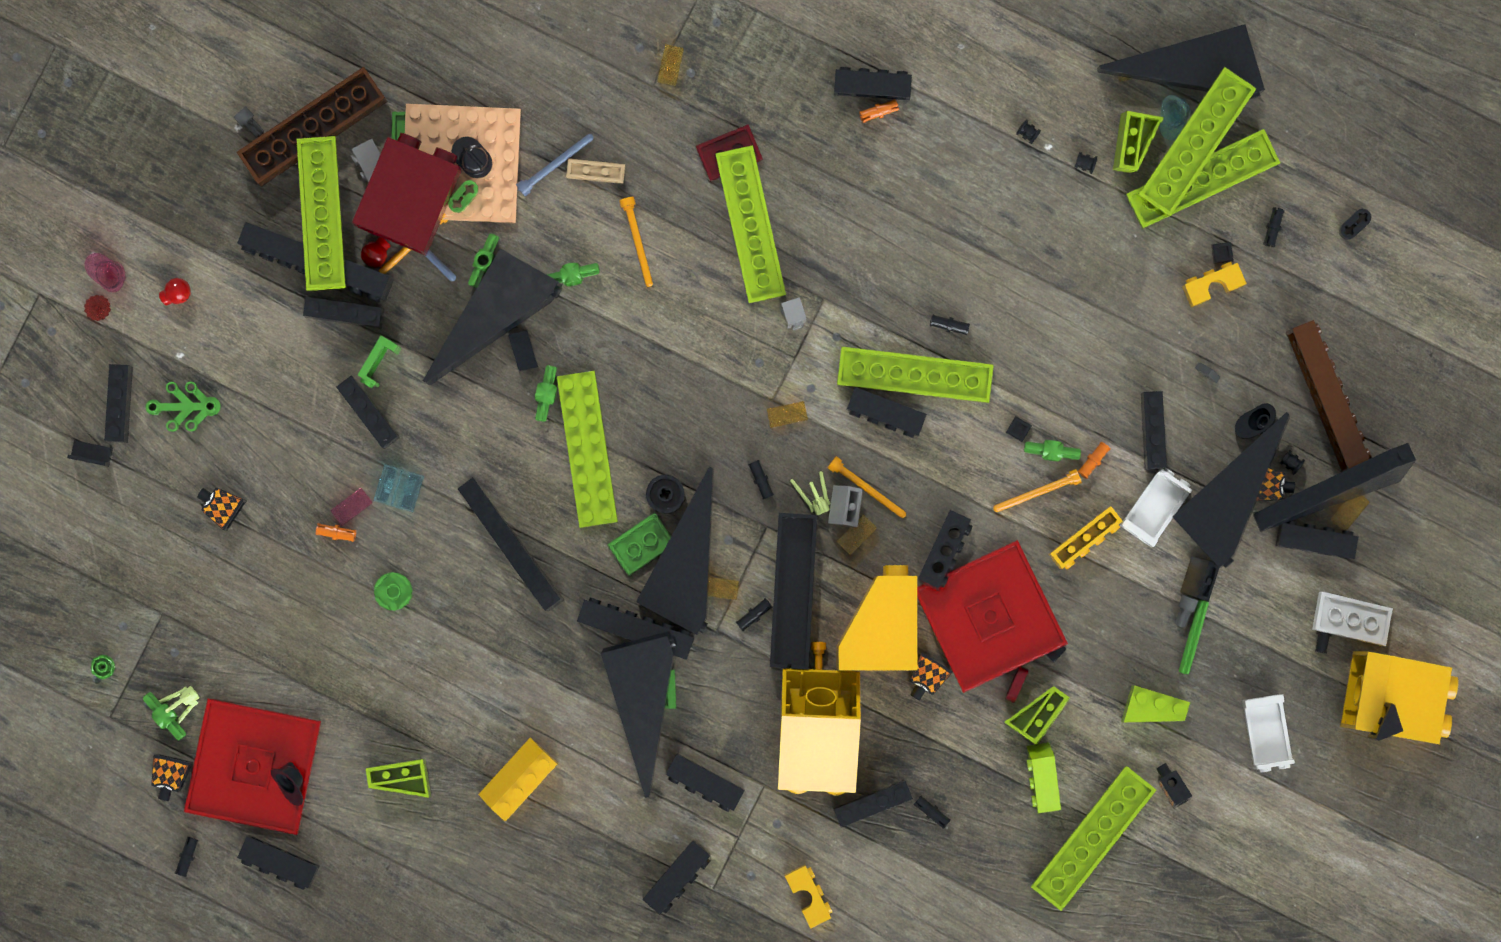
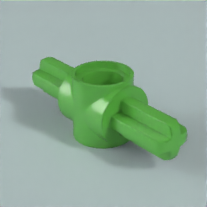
[468,233,499,288]
[547,263,600,286]
[535,365,557,422]
[1024,440,1081,462]
[143,692,186,741]

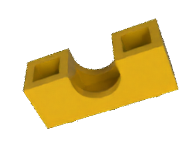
[1182,262,1247,307]
[785,865,833,929]

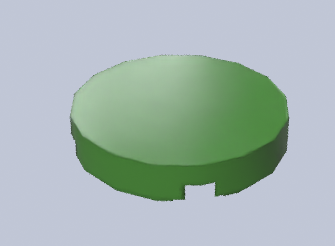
[374,572,413,611]

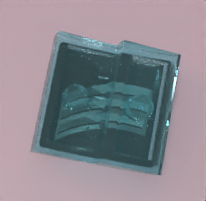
[373,464,424,513]

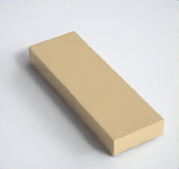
[566,159,625,184]

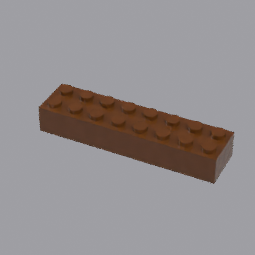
[237,67,388,187]
[1286,320,1372,472]

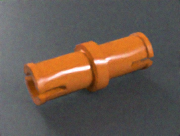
[859,99,899,123]
[1078,442,1111,479]
[316,523,356,542]

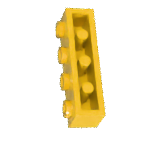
[1049,506,1123,570]

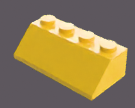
[478,737,558,821]

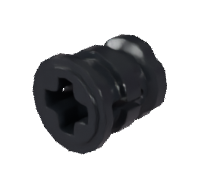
[1016,119,1041,144]
[1074,152,1098,174]
[1279,450,1305,475]

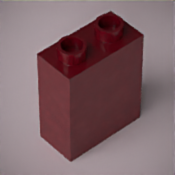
[352,133,462,256]

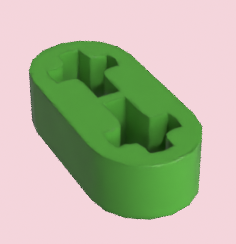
[448,180,479,213]

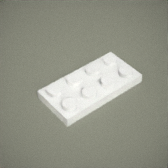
[1312,592,1393,646]

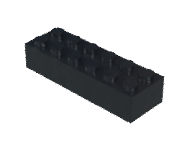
[577,597,695,660]

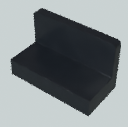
[67,440,113,467]
[1180,557,1219,602]

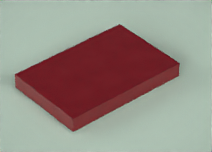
[696,124,763,182]

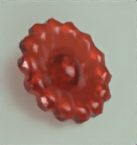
[84,295,111,321]

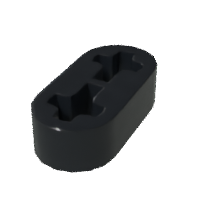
[1339,209,1372,240]

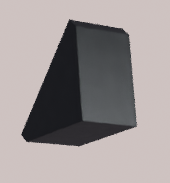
[1368,702,1403,741]

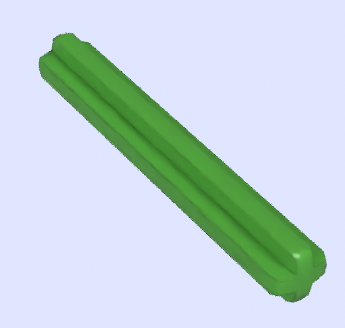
[1179,600,1209,674]

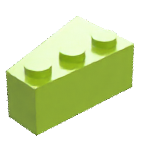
[1113,111,1164,173]
[1121,685,1190,723]
[1005,686,1070,746]
[1026,743,1061,813]
[366,759,431,798]

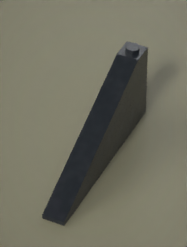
[1097,24,1265,99]
[422,249,562,385]
[1172,412,1290,568]
[1253,443,1416,532]
[636,466,714,635]
[458,477,564,611]
[601,631,677,798]

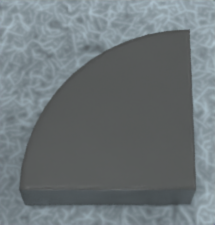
[1195,363,1220,383]

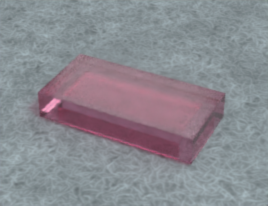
[330,488,373,526]

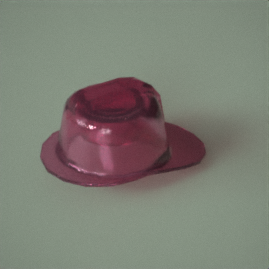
[84,253,127,292]

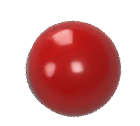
[361,237,391,268]
[159,278,191,306]

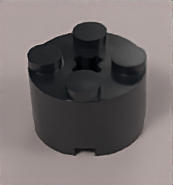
[646,475,685,514]

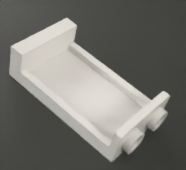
[1120,468,1193,548]
[1242,694,1295,772]

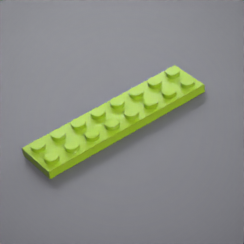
[1138,67,1256,217]
[1126,129,1280,229]
[297,136,346,291]
[715,145,786,303]
[837,347,994,403]
[557,371,618,528]
[1030,766,1156,911]

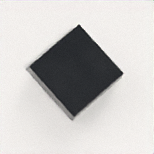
[1211,242,1234,264]
[1005,416,1032,442]

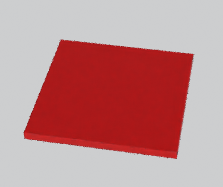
[917,540,1068,693]
[184,698,321,835]

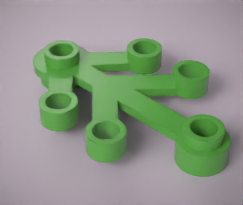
[146,381,221,432]

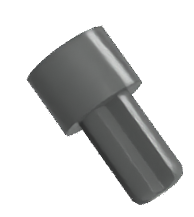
[233,106,264,138]
[1175,594,1199,628]

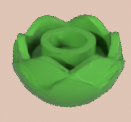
[91,655,115,679]

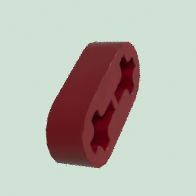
[1005,667,1028,703]

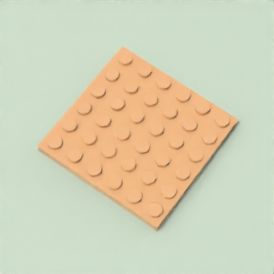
[405,104,521,223]

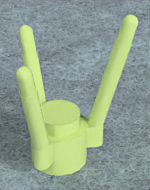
[790,471,831,515]
[159,686,200,724]

